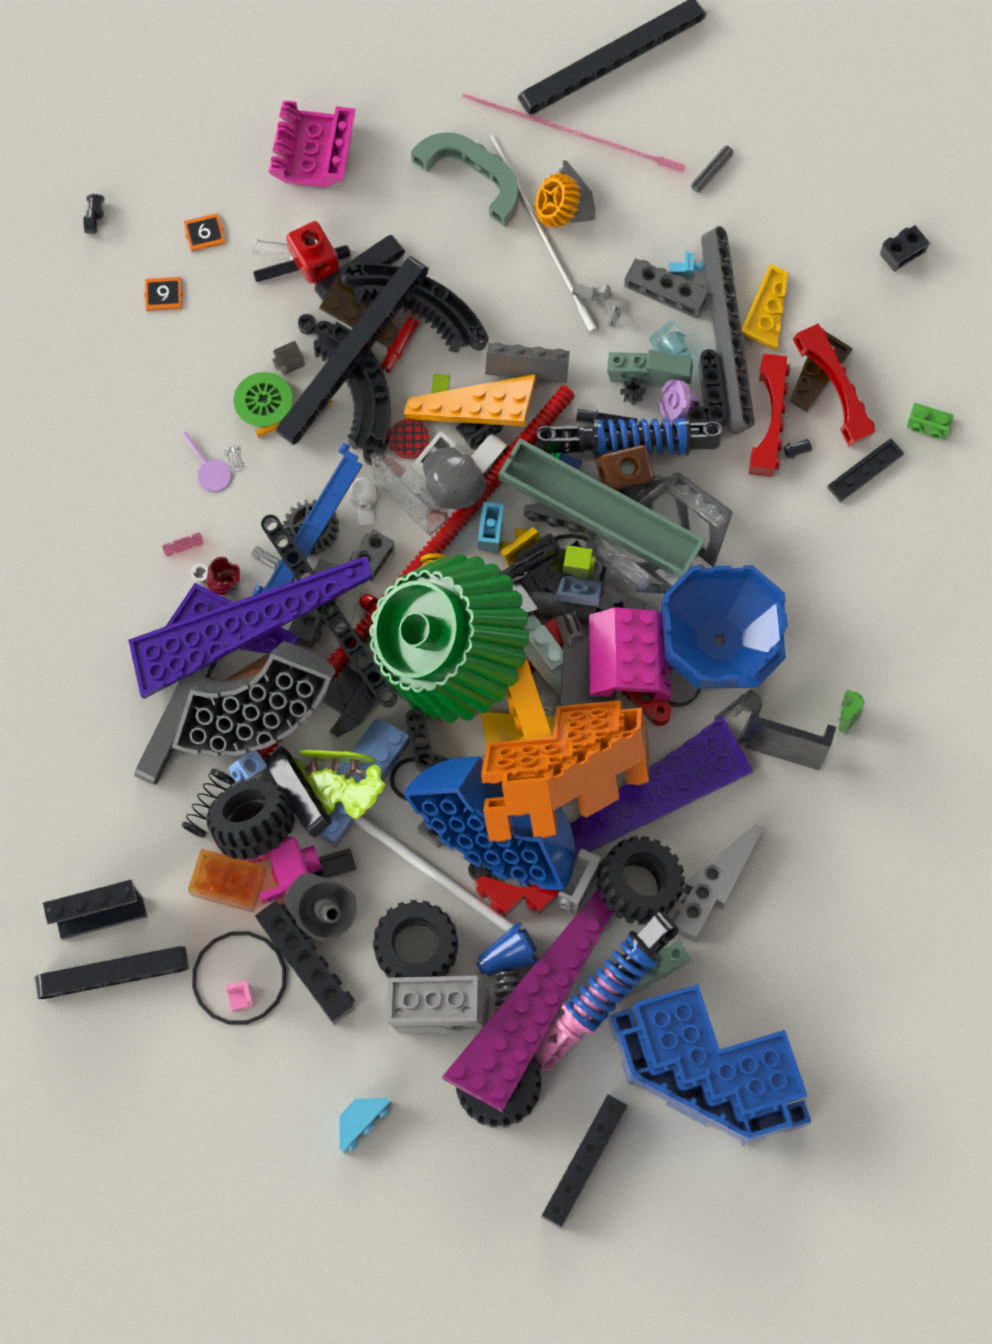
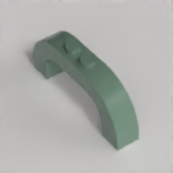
[411,132,518,227]

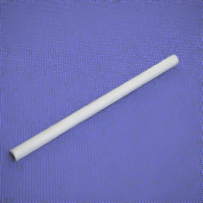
[353,816,514,932]

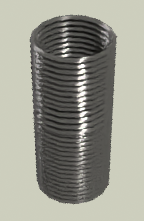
[533,591,597,624]

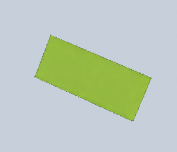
[431,374,450,394]

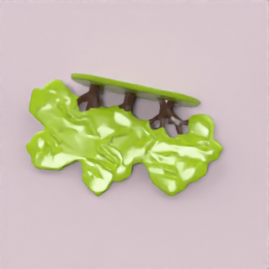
[294,750,386,820]

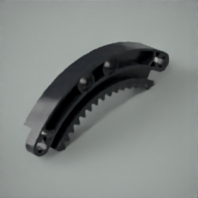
[340,263,489,353]
[313,321,392,466]

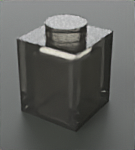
[272,341,305,376]

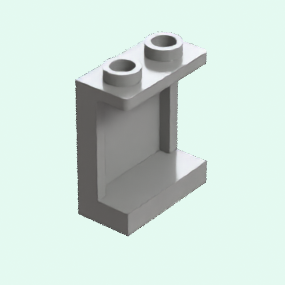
[557,848,601,914]

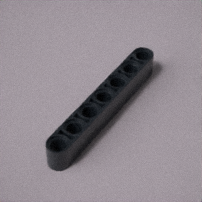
[35,946,190,999]

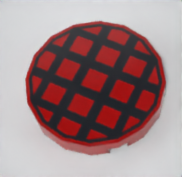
[388,418,430,459]

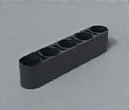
[314,235,405,301]
[265,746,332,838]

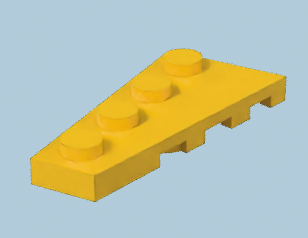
[741,264,788,351]
[481,712,555,746]

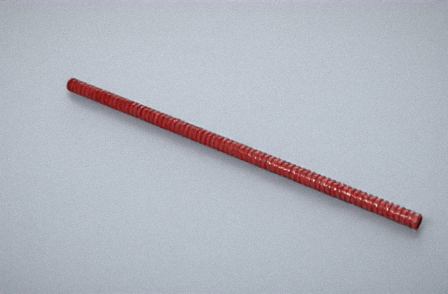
[257,385,575,762]

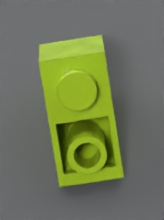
[563,545,595,579]

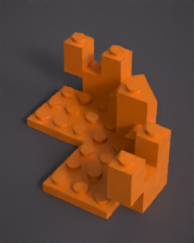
[481,700,650,842]

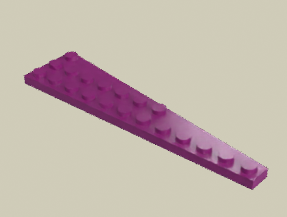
[442,890,614,1112]

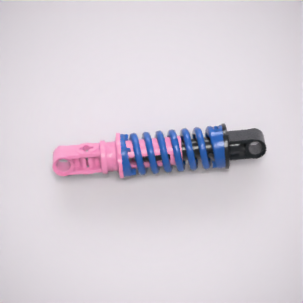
[534,911,679,1072]

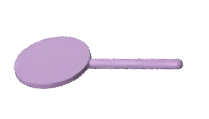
[183,432,231,492]

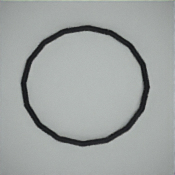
[192,931,286,1025]

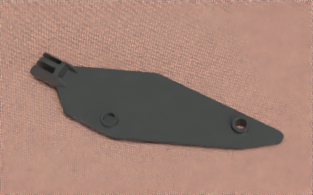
[555,611,616,706]

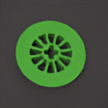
[233,372,293,427]

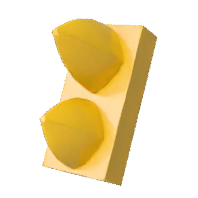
[500,527,540,567]

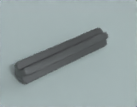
[691,145,733,193]

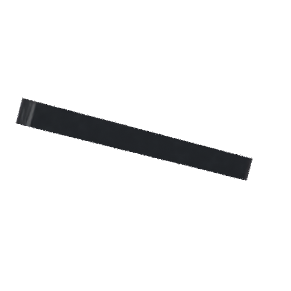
[517,0,706,115]
[276,256,429,445]
[261,514,398,708]

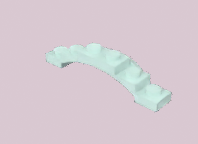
[523,615,563,695]

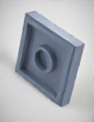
[556,575,604,607]

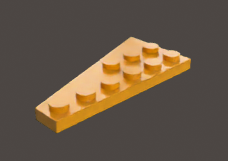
[403,374,536,426]

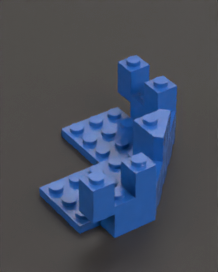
[608,984,812,1146]

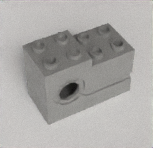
[387,976,489,1034]

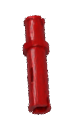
[380,317,419,373]

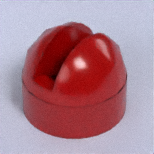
[359,594,378,612]

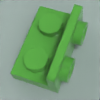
[906,402,954,440]
[838,689,865,734]

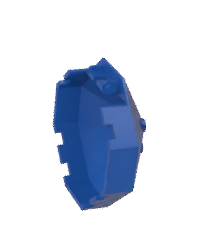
[661,565,788,689]

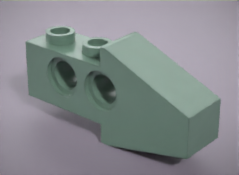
[607,349,693,386]
[624,940,691,999]

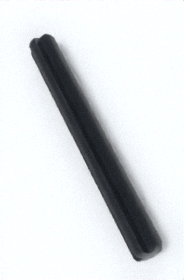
[253,245,351,282]

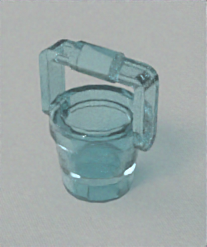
[649,320,691,357]

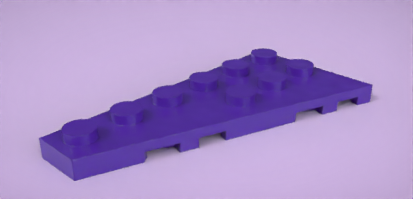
[166,583,301,654]

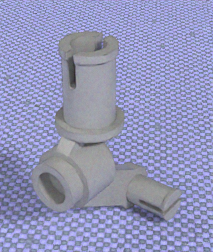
[571,282,622,327]

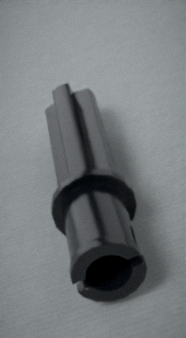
[576,408,638,426]

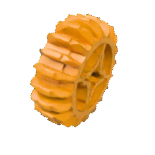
[533,173,581,228]

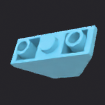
[339,1098,391,1154]

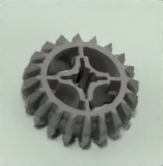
[283,499,339,554]

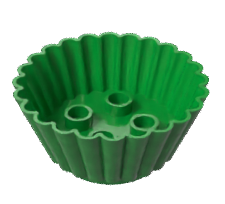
[369,554,529,723]

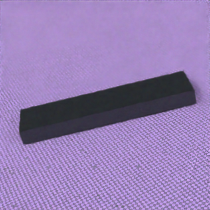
[827,438,904,503]

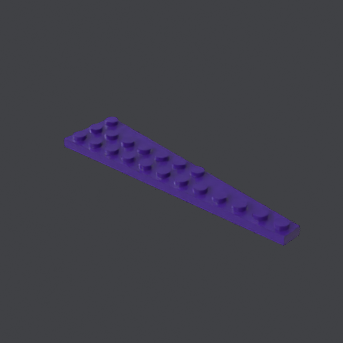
[128,556,374,699]
[518,716,753,886]

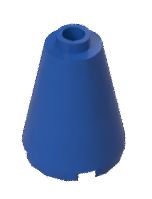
[476,922,540,976]

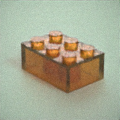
[188,849,267,913]

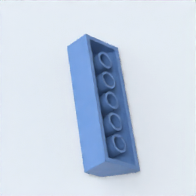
[318,719,410,848]

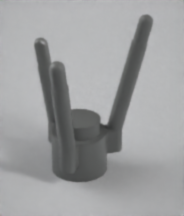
[714,690,762,745]

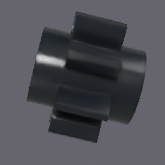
[620,378,646,405]

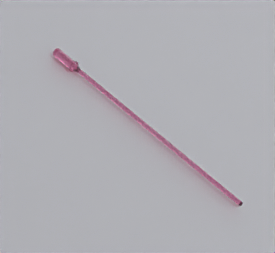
[462,93,685,172]

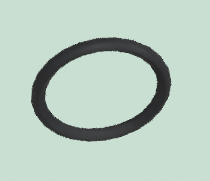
[390,757,429,801]

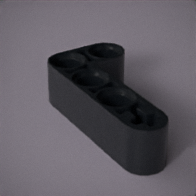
[687,349,727,428]

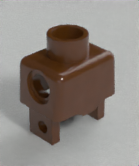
[595,445,654,491]

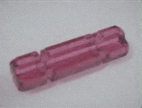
[162,533,204,556]

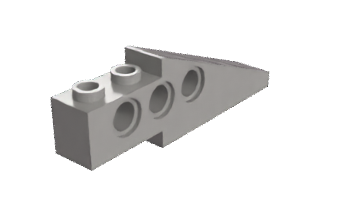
[672,824,764,942]

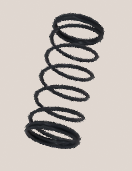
[181,768,236,838]

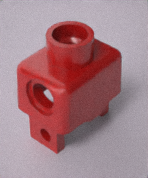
[286,221,339,286]

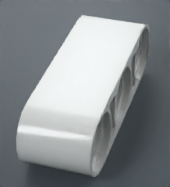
[471,434,509,475]

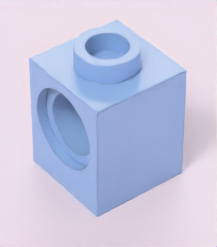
[228,750,268,782]

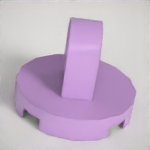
[659,380,700,421]

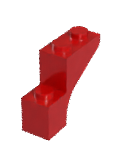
[475,876,559,917]

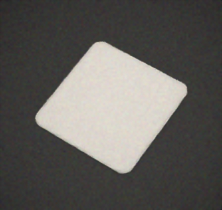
[357,508,375,525]

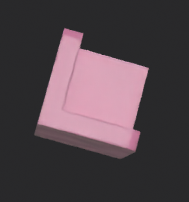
[225,980,254,1012]

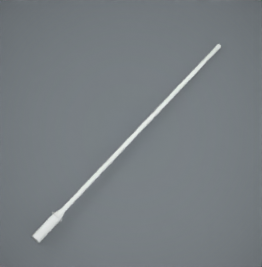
[490,135,597,333]

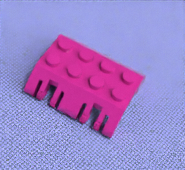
[268,100,356,188]
[588,608,672,700]

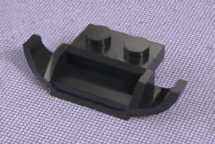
[515,533,582,593]
[323,666,380,737]

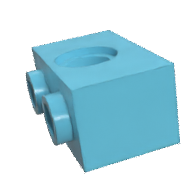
[478,502,504,552]

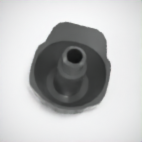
[423,447,487,509]
[284,873,356,942]

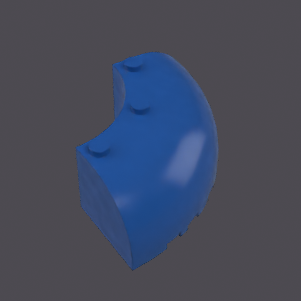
[403,756,575,890]

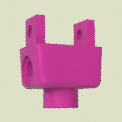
[247,837,322,904]

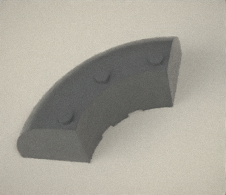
[172,641,335,757]

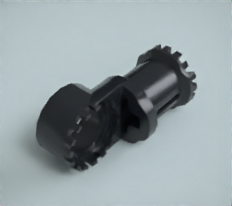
[83,193,104,234]

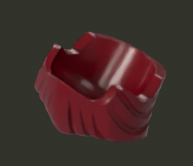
[207,557,240,595]

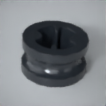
[298,314,316,335]

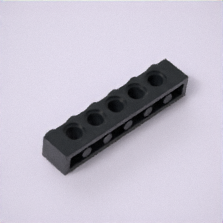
[255,900,355,1025]
[541,1094,628,1229]

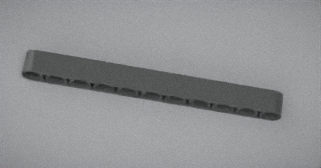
[701,226,755,434]

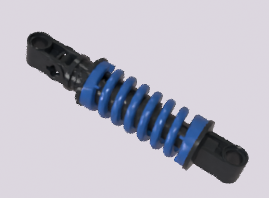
[537,416,722,458]

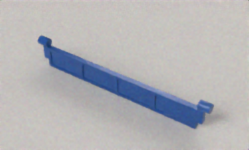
[252,443,363,595]

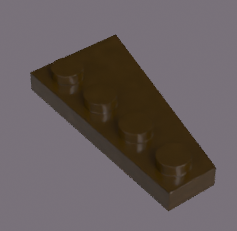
[319,273,400,348]
[790,332,853,412]

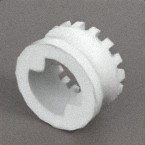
[190,563,208,584]

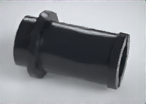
[784,439,812,459]

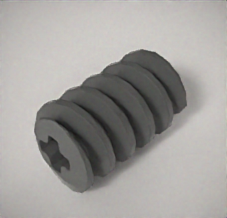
[495,972,523,1012]

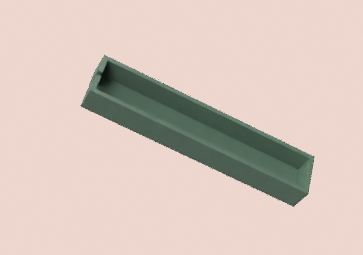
[499,438,705,579]

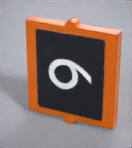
[184,213,225,252]
[144,277,183,311]

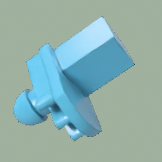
[669,250,705,279]

